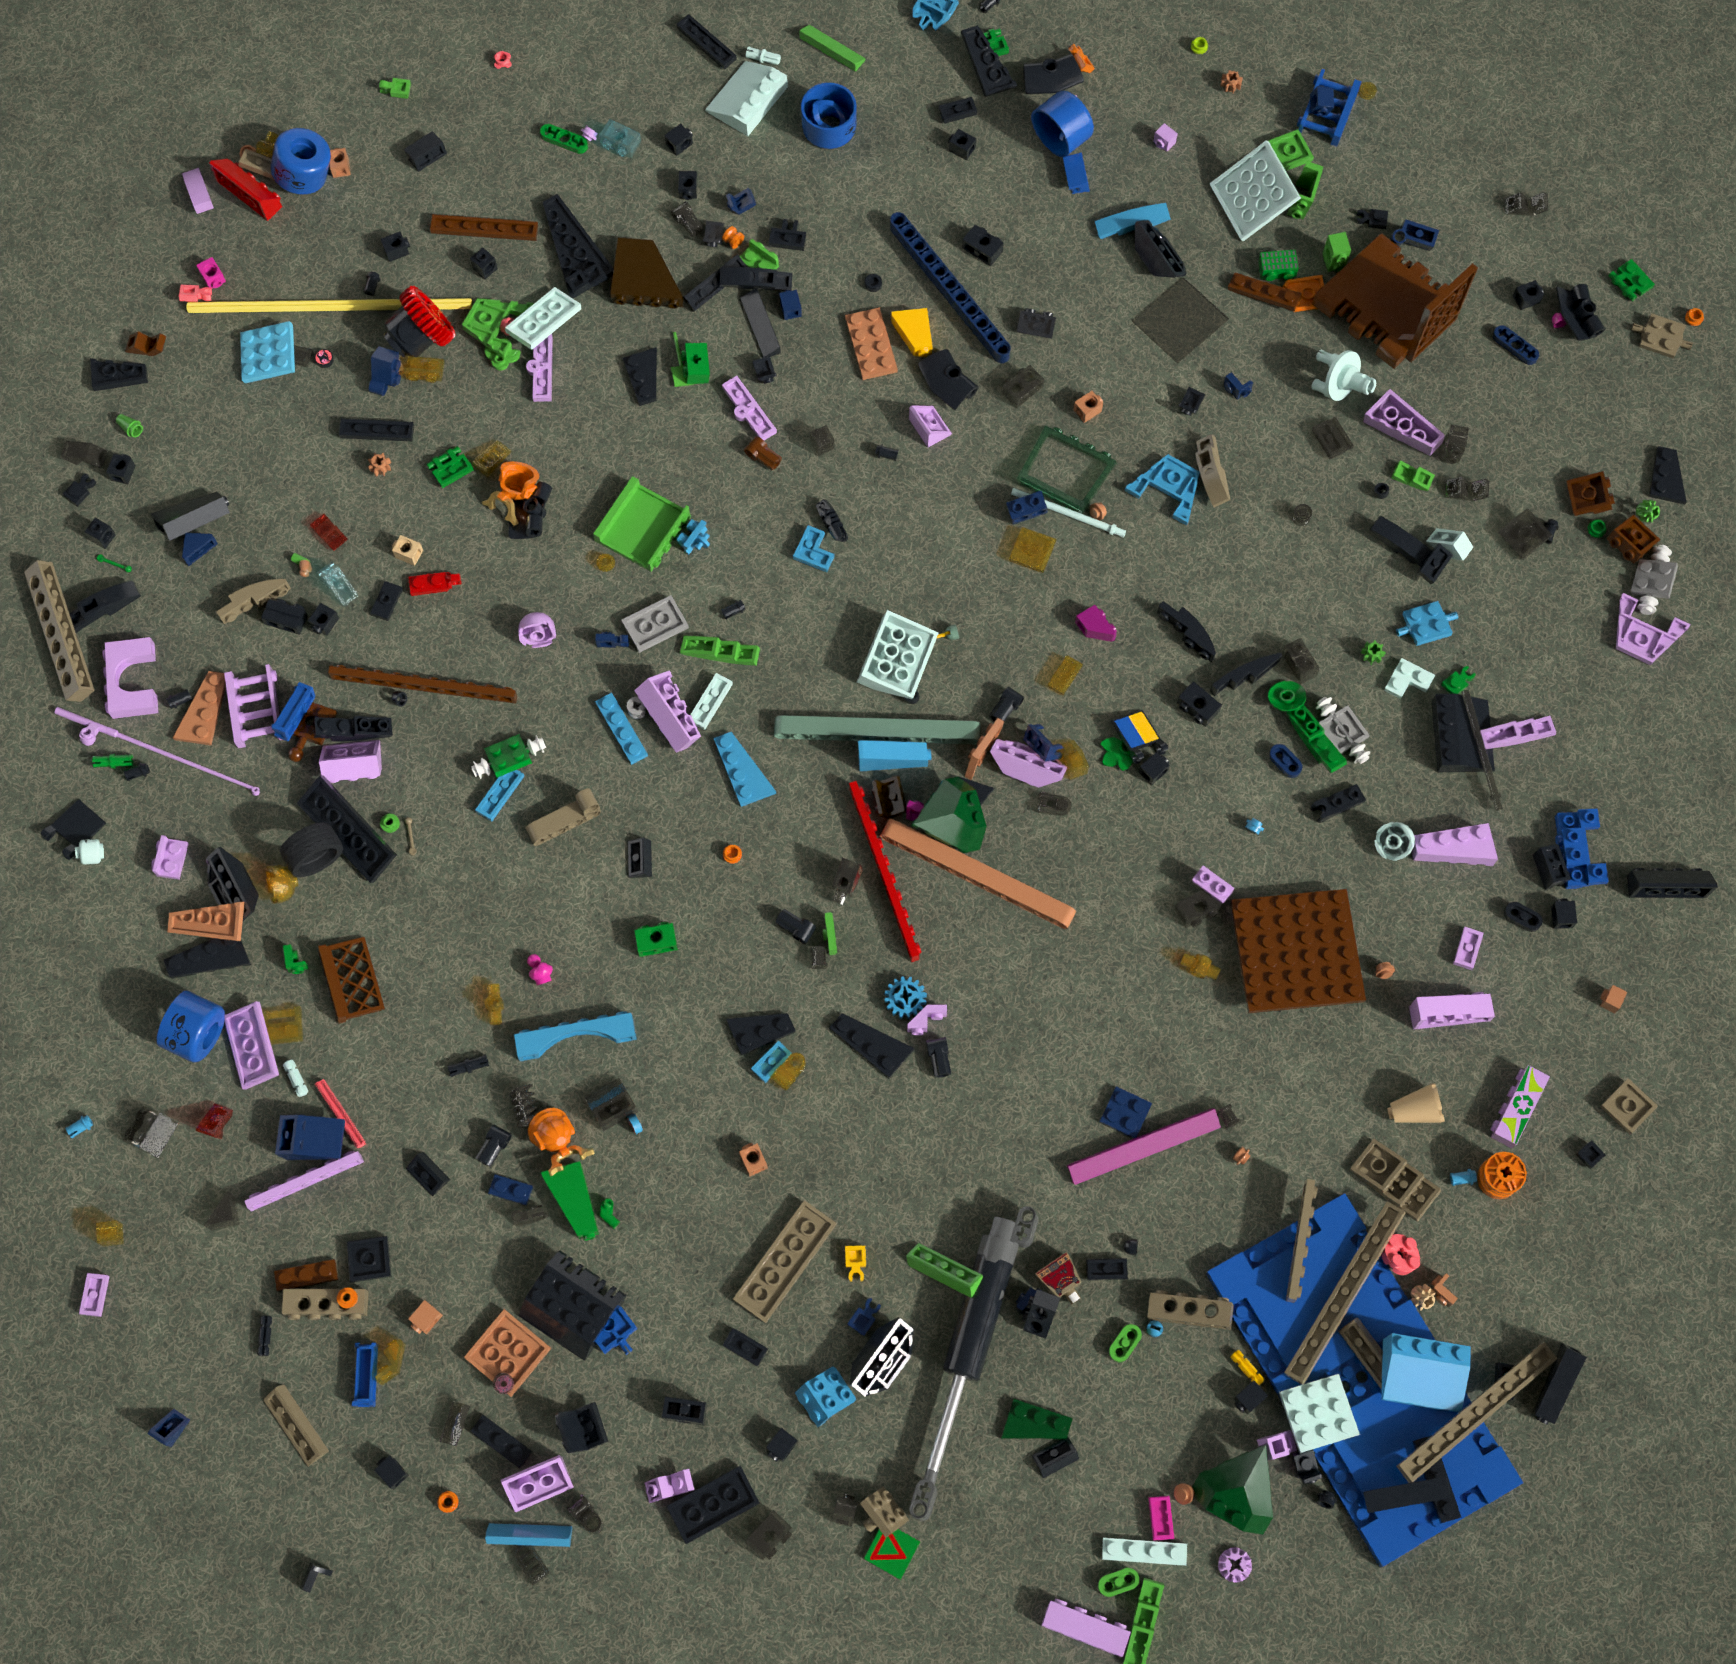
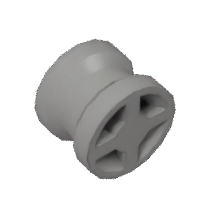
[627,697,646,719]

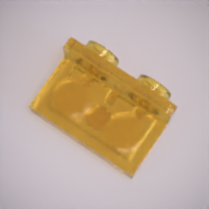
[403,356,445,383]

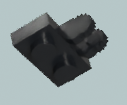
[769,219,807,251]

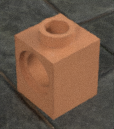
[330,148,351,178]
[1073,391,1103,423]
[739,1143,768,1176]
[409,1300,443,1334]

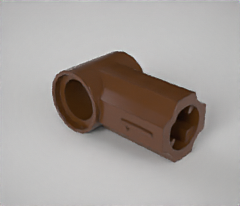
[744,436,782,471]

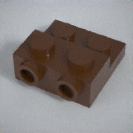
[1567,471,1615,516]
[1607,515,1661,564]

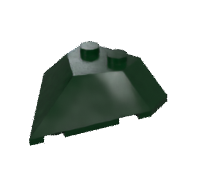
[911,777,987,853]
[1192,1443,1273,1535]

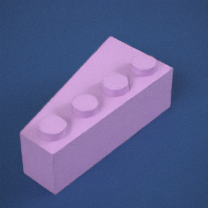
[634,671,701,753]
[1409,992,1495,1030]

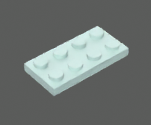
[505,287,581,350]

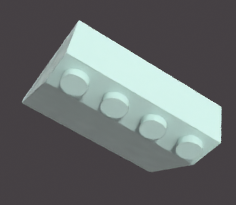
[705,61,788,136]
[857,610,938,699]

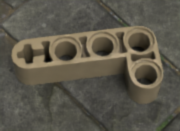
[525,788,601,846]

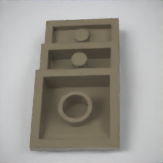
[1350,1139,1441,1222]

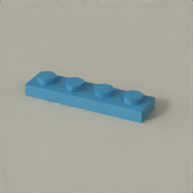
[595,693,648,765]

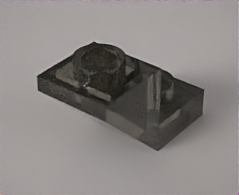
[1505,192,1548,216]
[60,441,108,468]
[1445,477,1490,501]

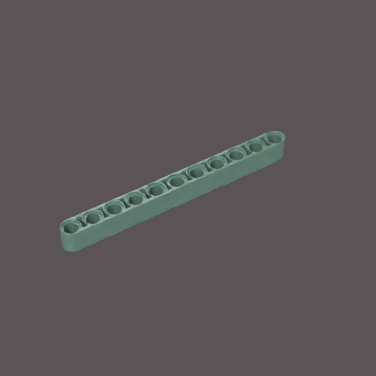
[774,715,981,745]

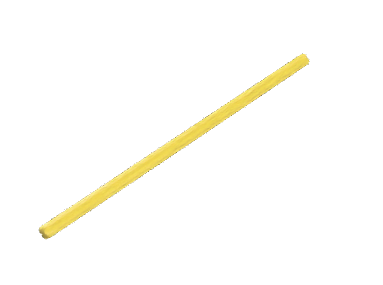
[186,298,472,313]

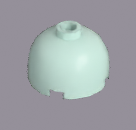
[1375,822,1415,861]

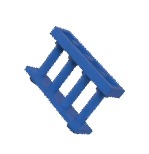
[1296,69,1362,147]

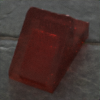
[196,1103,233,1139]

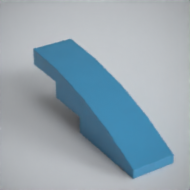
[1095,203,1171,239]

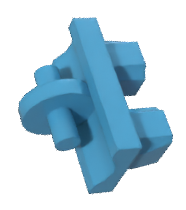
[677,519,710,555]

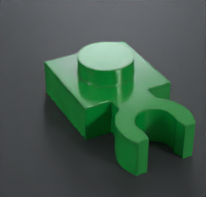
[1441,666,1476,694]

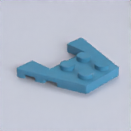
[1125,454,1200,526]

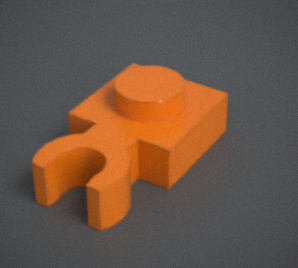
[1069,44,1095,73]

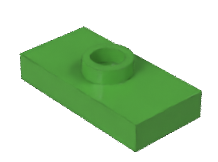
[823,912,837,955]

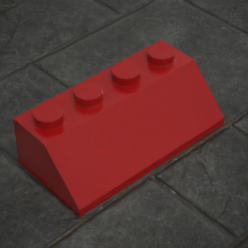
[209,159,282,221]

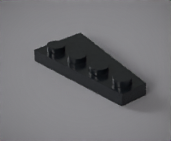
[961,25,1018,97]
[163,938,251,979]

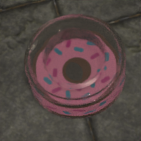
[493,1373,514,1394]

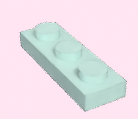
[691,673,733,730]

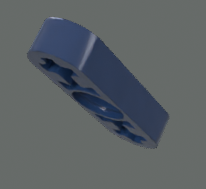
[1493,325,1539,365]

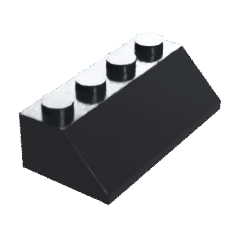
[1627,868,1718,898]

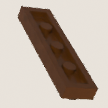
[1228,272,1302,312]

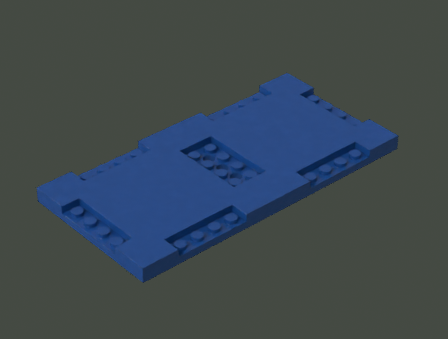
[1206,1194,1523,1567]

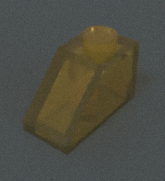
[1057,740,1089,780]

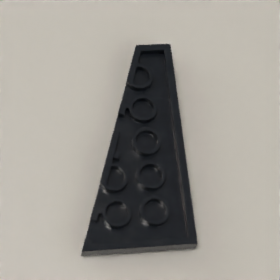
[543,194,614,299]

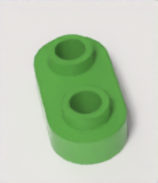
[1109,1324,1142,1363]
[1098,1568,1139,1597]

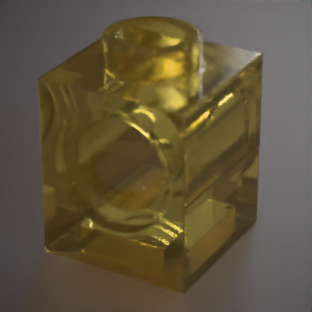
[96,1220,124,1247]

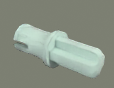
[746,47,781,65]

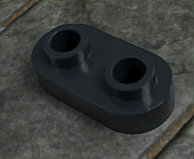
[1504,902,1543,932]

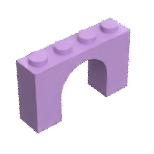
[102,637,158,719]

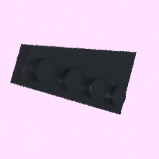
[829,1013,915,1079]

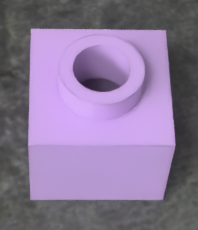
[1153,123,1178,152]

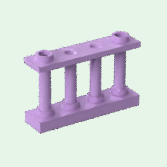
[224,664,282,748]

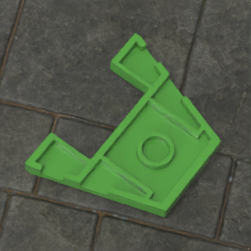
[462,298,533,359]

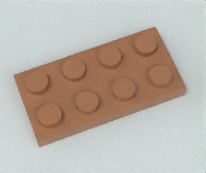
[845,308,898,380]

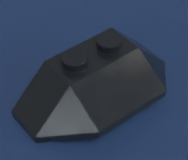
[1135,220,1187,278]
[206,847,259,921]
[849,1317,914,1397]

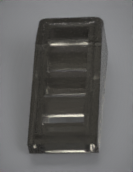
[511,1545,551,1586]

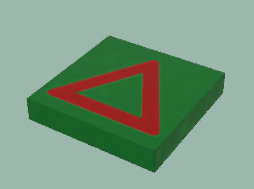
[864,1529,920,1580]

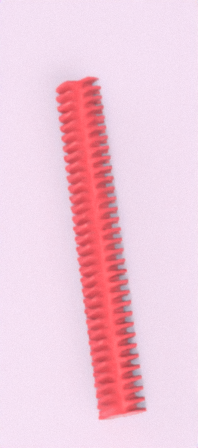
[315,1079,366,1148]

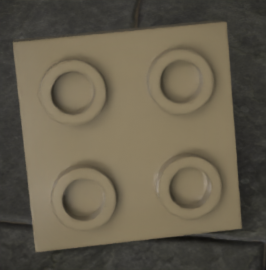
[860,1486,909,1537]

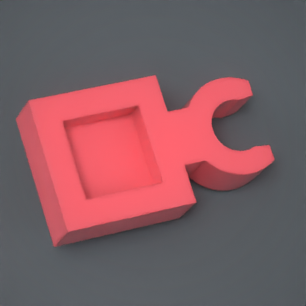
[179,285,212,302]

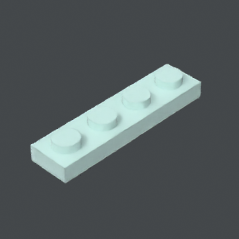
[1102,1538,1187,1566]

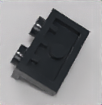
[1017,308,1056,339]

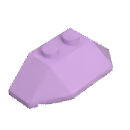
[990,739,1067,788]

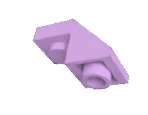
[907,1005,947,1035]
[644,1469,694,1503]

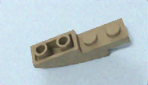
[1195,434,1230,507]
[216,579,291,624]

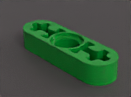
[540,124,588,154]

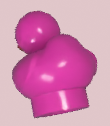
[527,954,553,985]

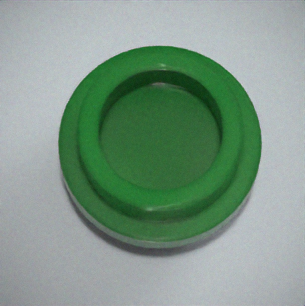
[1587,520,1606,538]

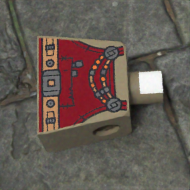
[1034,1252,1081,1305]

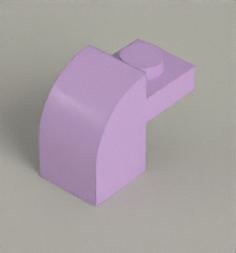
[1257,1430,1297,1460]

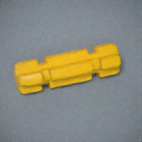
[1231,1350,1264,1385]

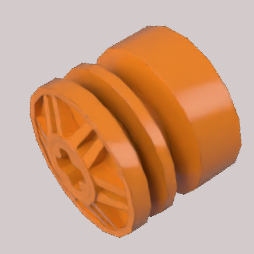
[1477,1152,1527,1200]

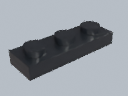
[470,1415,533,1468]

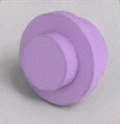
[581,126,598,141]

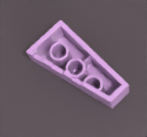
[1363,389,1445,456]
[1412,823,1498,866]

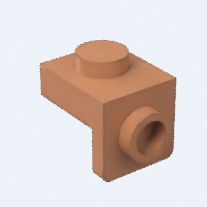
[1431,1273,1458,1307]

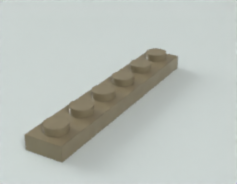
[1286,1179,1318,1303]

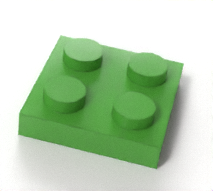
[1268,129,1314,171]

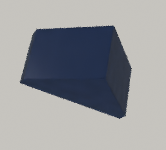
[182,533,218,566]
[148,1409,190,1448]

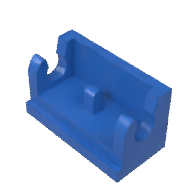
[1063,152,1090,194]

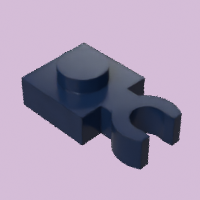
[596,632,629,648]
[847,1298,881,1337]

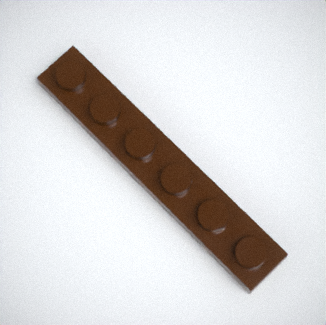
[430,214,538,241]

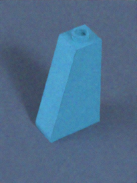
[858,740,931,771]

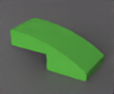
[1391,460,1435,491]

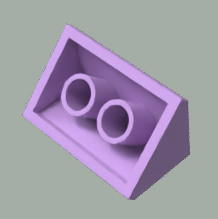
[501,1455,574,1512]

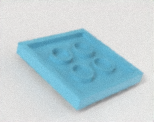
[240,321,295,383]

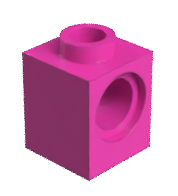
[196,257,226,289]

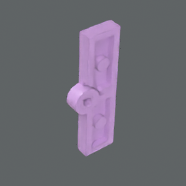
[526,334,553,402]
[722,376,777,440]

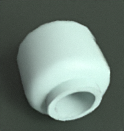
[75,839,104,865]

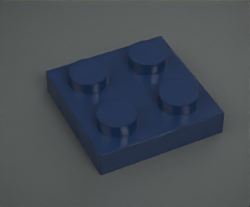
[1099,1086,1152,1139]

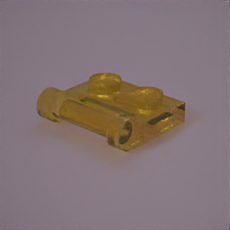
[262,1006,303,1045]

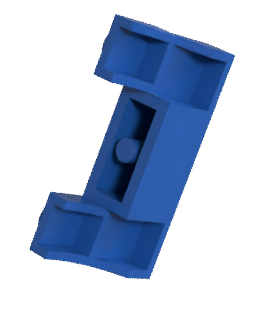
[1555,809,1609,889]

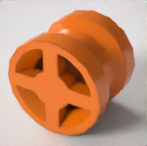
[722,226,745,249]

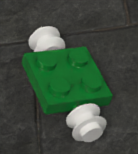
[471,734,546,779]

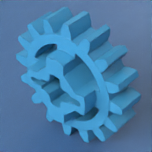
[884,976,927,1019]

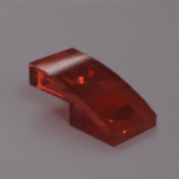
[310,514,348,551]

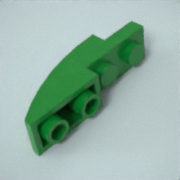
[1287,704,1347,773]

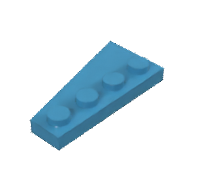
[714,732,776,807]

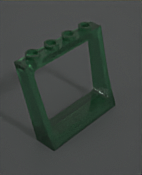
[1017,426,1117,514]

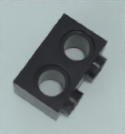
[1022,1289,1060,1339]

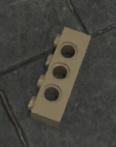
[282,1289,369,1320]
[1147,1290,1234,1330]

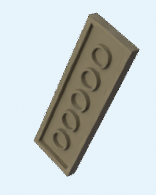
[733,1200,837,1324]

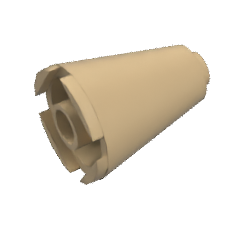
[1387,1083,1445,1123]

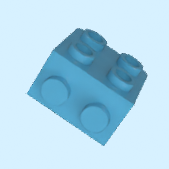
[795,1367,856,1427]

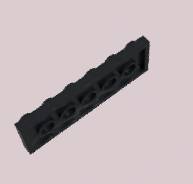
[297,775,397,883]

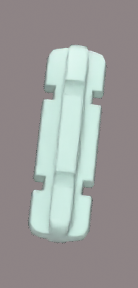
[283,1060,308,1097]

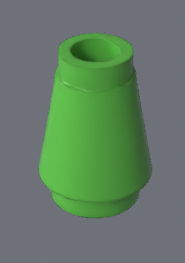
[116,414,143,437]

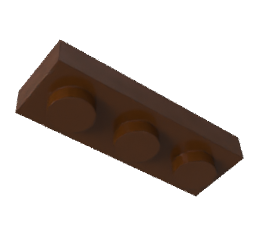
[274,1259,338,1292]

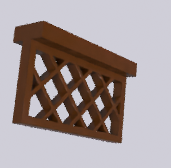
[318,937,385,1024]

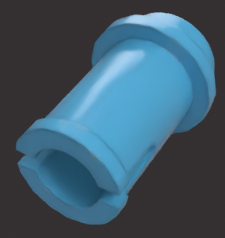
[66,1115,93,1138]
[1450,1169,1477,1186]

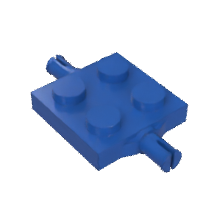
[595,1296,638,1355]

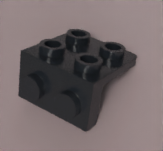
[555,1402,609,1453]

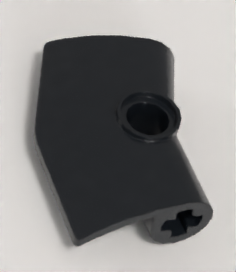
[1023,53,1084,94]
[1556,284,1606,341]
[918,349,979,410]
[509,481,552,539]

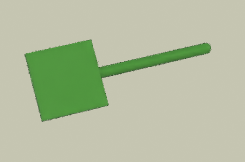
[671,332,694,387]

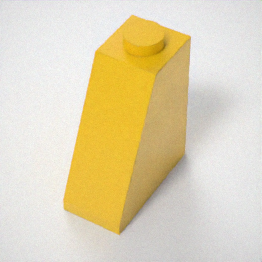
[891,308,932,357]

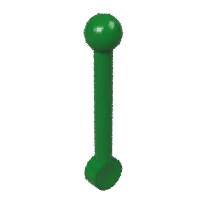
[97,554,132,573]

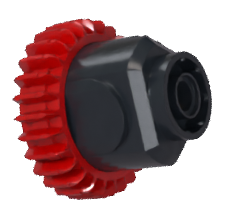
[383,286,455,357]

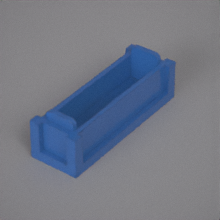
[271,682,316,742]
[352,1343,378,1407]

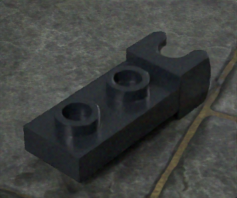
[1310,784,1366,823]

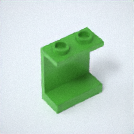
[1287,161,1323,220]

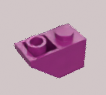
[1075,605,1117,642]

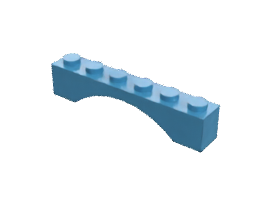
[514,1011,637,1061]

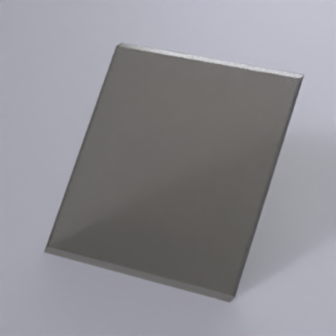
[1132,277,1229,364]

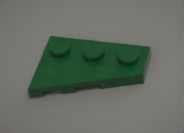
[1001,1399,1073,1439]

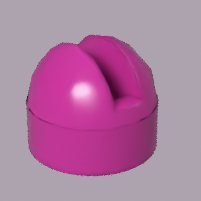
[1552,313,1567,328]

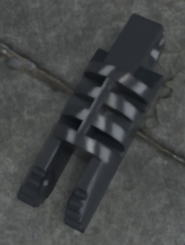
[816,499,848,542]

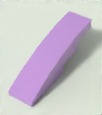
[1479,716,1556,749]

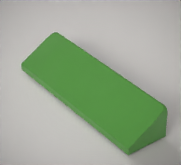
[799,25,865,72]
[906,1243,983,1298]

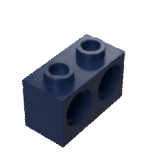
[1006,491,1048,525]

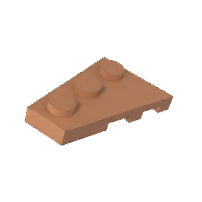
[965,718,1004,780]

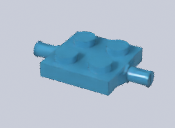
[1396,601,1458,646]

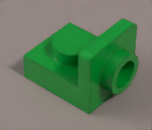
[283,944,309,974]

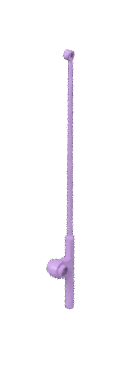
[55,707,260,796]

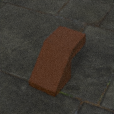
[125,331,166,356]

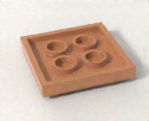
[464,1309,552,1397]

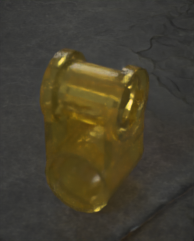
[770,1053,806,1091]

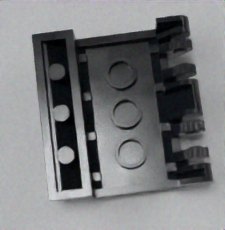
[518,1250,627,1361]

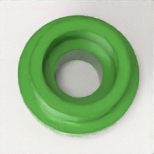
[380,814,400,833]

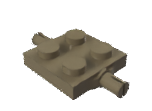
[1631,313,1693,359]

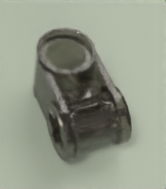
[567,1494,604,1534]

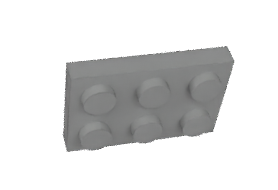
[622,595,689,653]

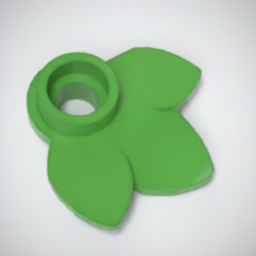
[485,338,521,371]

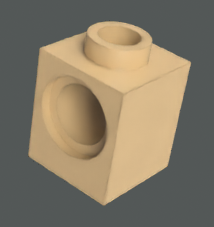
[392,535,423,566]

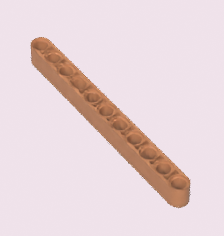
[880,819,1076,929]

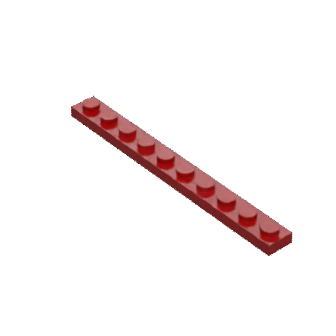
[849,781,921,962]

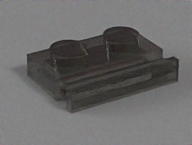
[1312,416,1354,459]

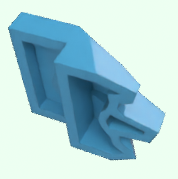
[913,0,959,31]

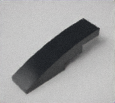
[1370,516,1432,567]
[1210,653,1282,696]

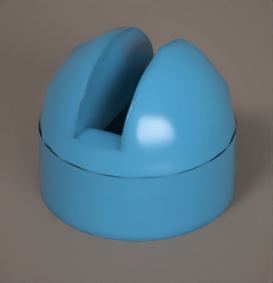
[1146,1320,1163,1337]

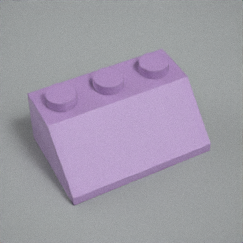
[319,740,382,783]

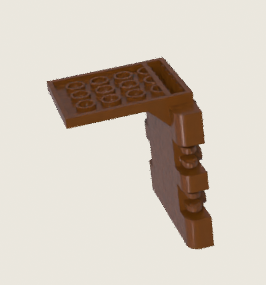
[1312,234,1478,369]

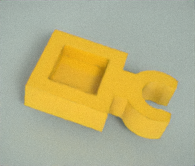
[845,1246,866,1282]

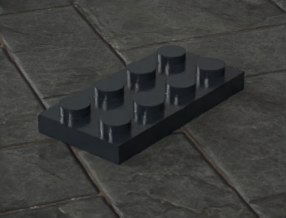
[667,1466,760,1545]

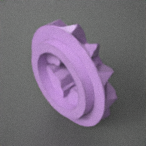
[1218,1548,1252,1582]

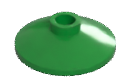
[1268,681,1306,711]

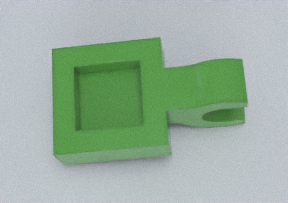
[379,78,411,99]

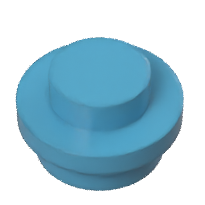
[1245,818,1264,835]

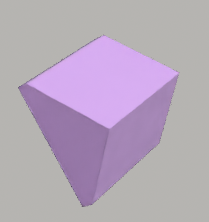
[909,406,952,447]

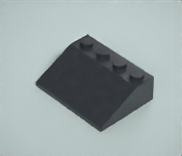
[1431,694,1495,773]

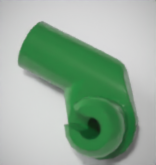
[600,1198,620,1229]

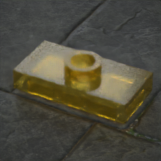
[1047,655,1083,696]

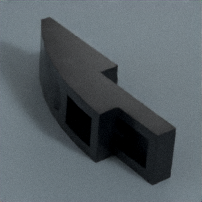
[719,267,792,291]
[69,581,141,633]
[1157,601,1216,662]
[313,716,393,742]

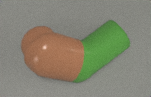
[291,553,312,577]

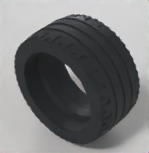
[280,822,343,878]

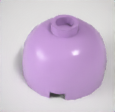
[518,612,556,648]

